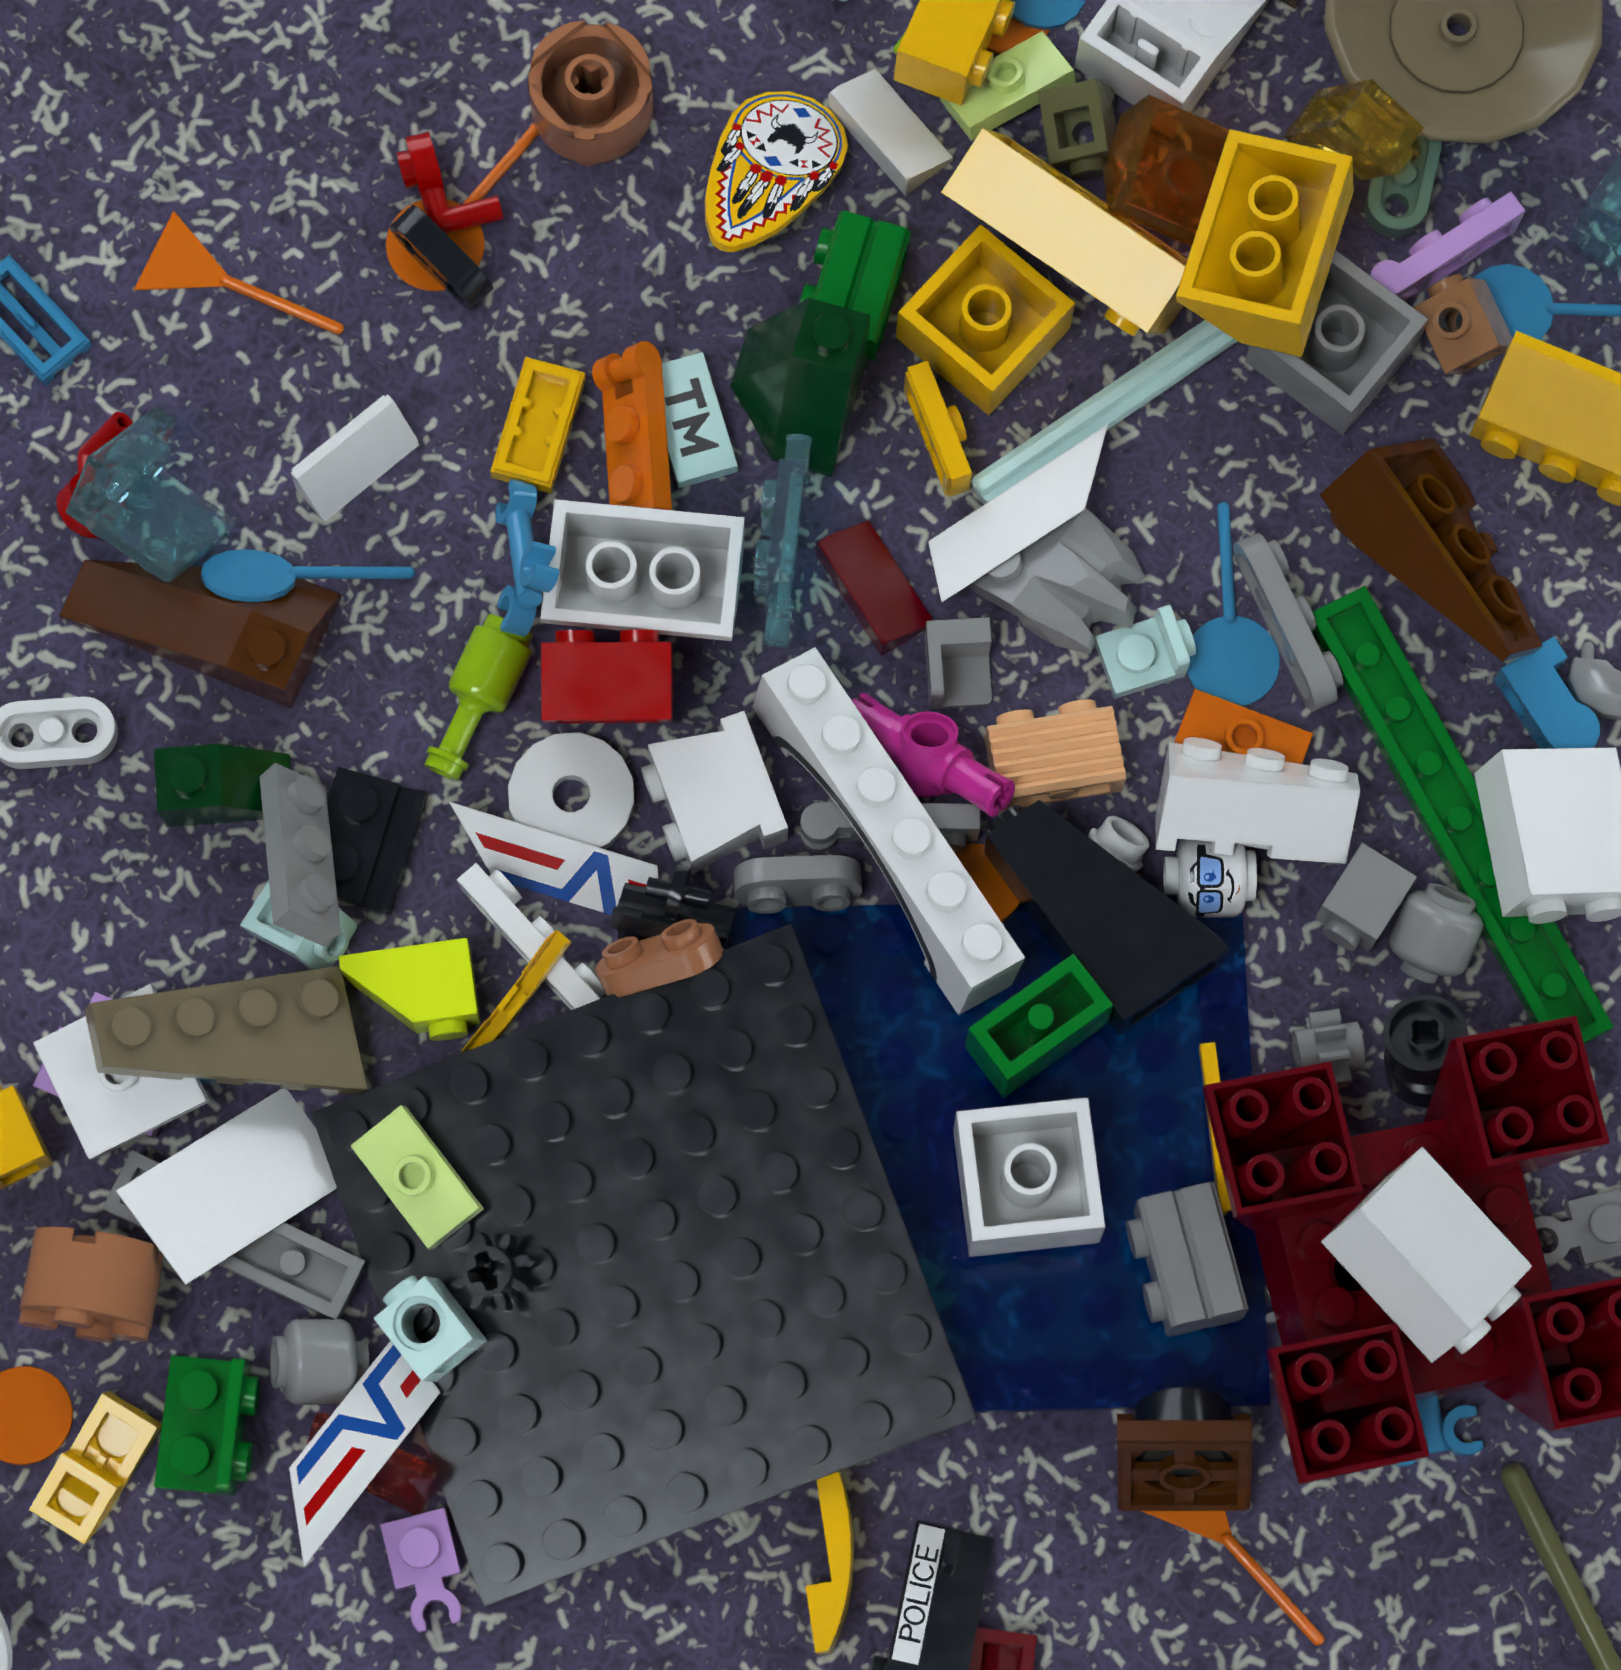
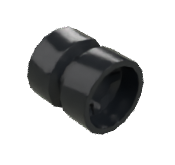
[1382,994,1468,1108]

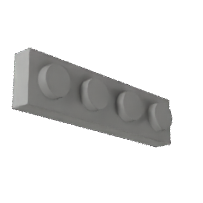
[102,1150,366,1319]

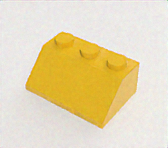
[1176,129,1354,357]
[1469,330,1621,507]

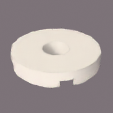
[508,732,635,850]

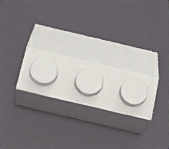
[540,499,745,641]

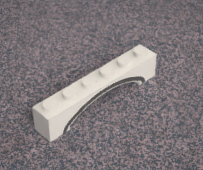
[753,647,1025,1016]

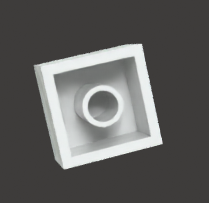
[953,1098,1105,1257]

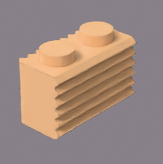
[984,699,1126,811]

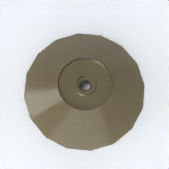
[1325,0,1603,144]

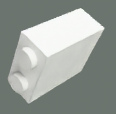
[1474,747,1621,924]
[1321,1147,1532,1363]

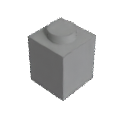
[1315,842,1417,952]

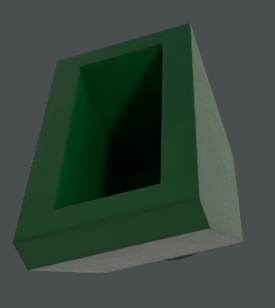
[154,743,291,828]

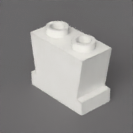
[641,711,788,875]

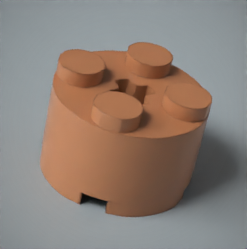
[528,21,653,166]
[19,1227,164,1343]

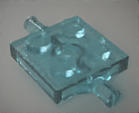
[754,434,812,647]

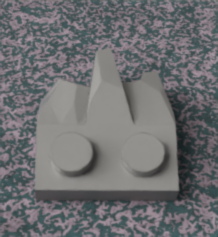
[967,508,1145,654]

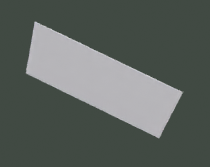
[116,1089,337,1285]

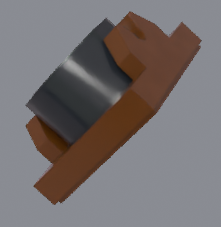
[1117,1387,1252,1511]

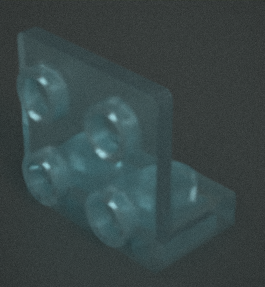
[65,406,236,582]

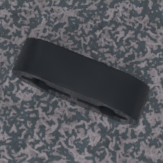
[390,205,493,310]

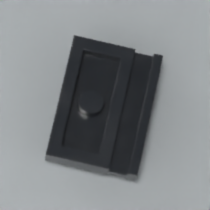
[327,767,428,915]

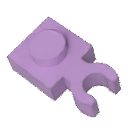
[380,1508,462,1633]

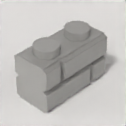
[1126,1182,1248,1337]

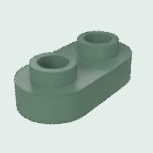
[1364,122,1441,238]

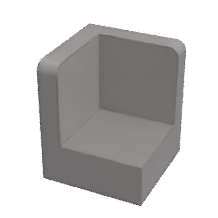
[924,617,992,710]

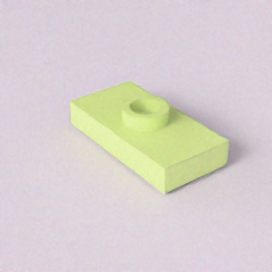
[940,31,1076,141]
[350,1105,484,1250]

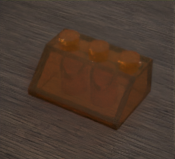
[1103,94,1229,247]

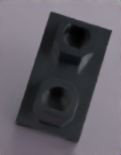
[610,865,737,949]

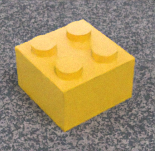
[896,224,1075,416]

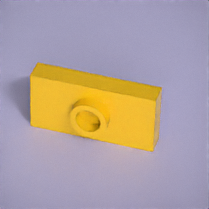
[490,357,586,494]
[903,360,972,497]

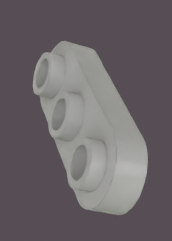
[1233,533,1343,712]

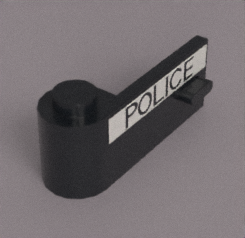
[870,1521,994,1670]

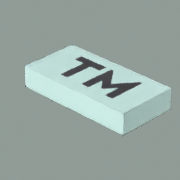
[662,352,738,489]

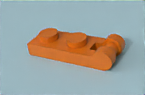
[592,341,672,510]

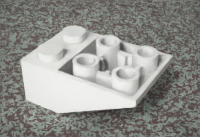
[1074,0,1270,132]

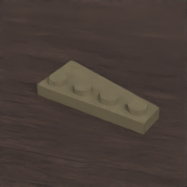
[84,966,368,1095]

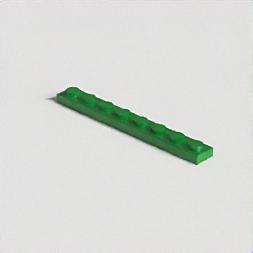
[1313,586,1614,1044]

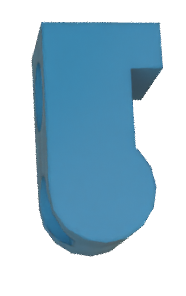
[1494,636,1600,749]

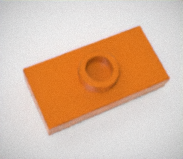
[1174,689,1313,764]

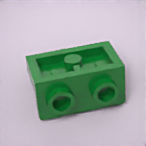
[154,1355,261,1496]

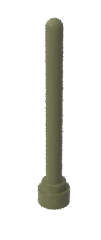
[1501,1463,1621,1670]

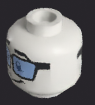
[1163,839,1257,917]

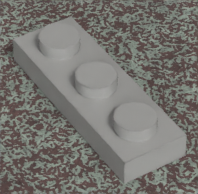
[259,763,341,947]

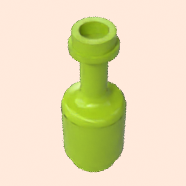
[424,614,533,781]

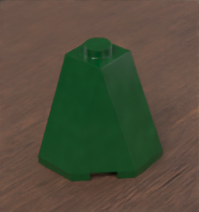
[730,298,870,477]

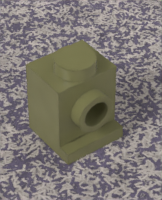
[1038,78,1121,179]

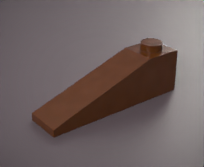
[1319,438,1543,662]
[59,560,341,709]

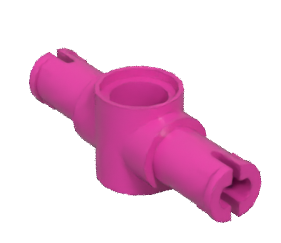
[852,693,1015,817]

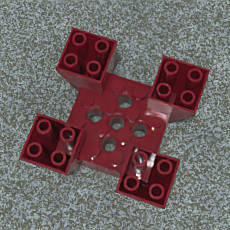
[1202,1016,1621,1484]

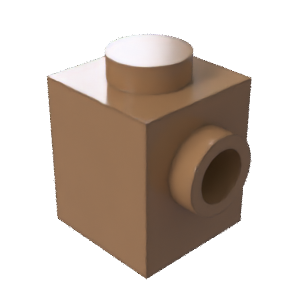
[1414,273,1512,375]

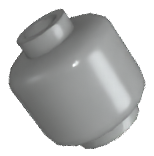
[1388,883,1483,984]
[270,1319,369,1405]

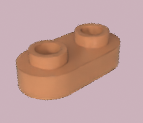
[595,919,724,997]

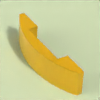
[805,1471,854,1655]

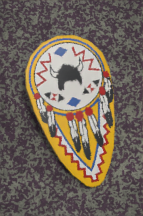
[704,91,848,252]

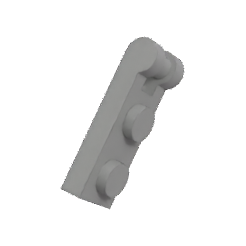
[800,802,980,853]

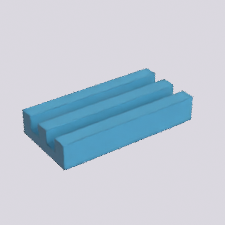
[0,255,92,386]

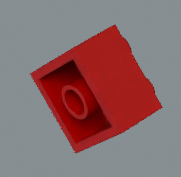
[541,630,673,724]

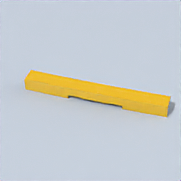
[461,929,571,1053]
[1199,1042,1232,1215]

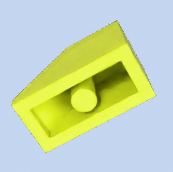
[338,938,481,1041]

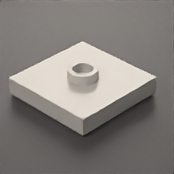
[33,984,210,1160]

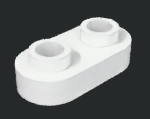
[0,696,118,769]

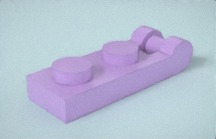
[1370,191,1525,302]

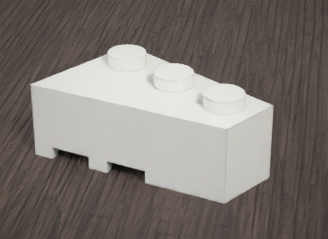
[1155,737,1360,864]

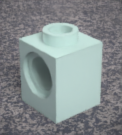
[373,1276,487,1382]

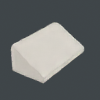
[828,69,953,196]
[291,394,419,521]

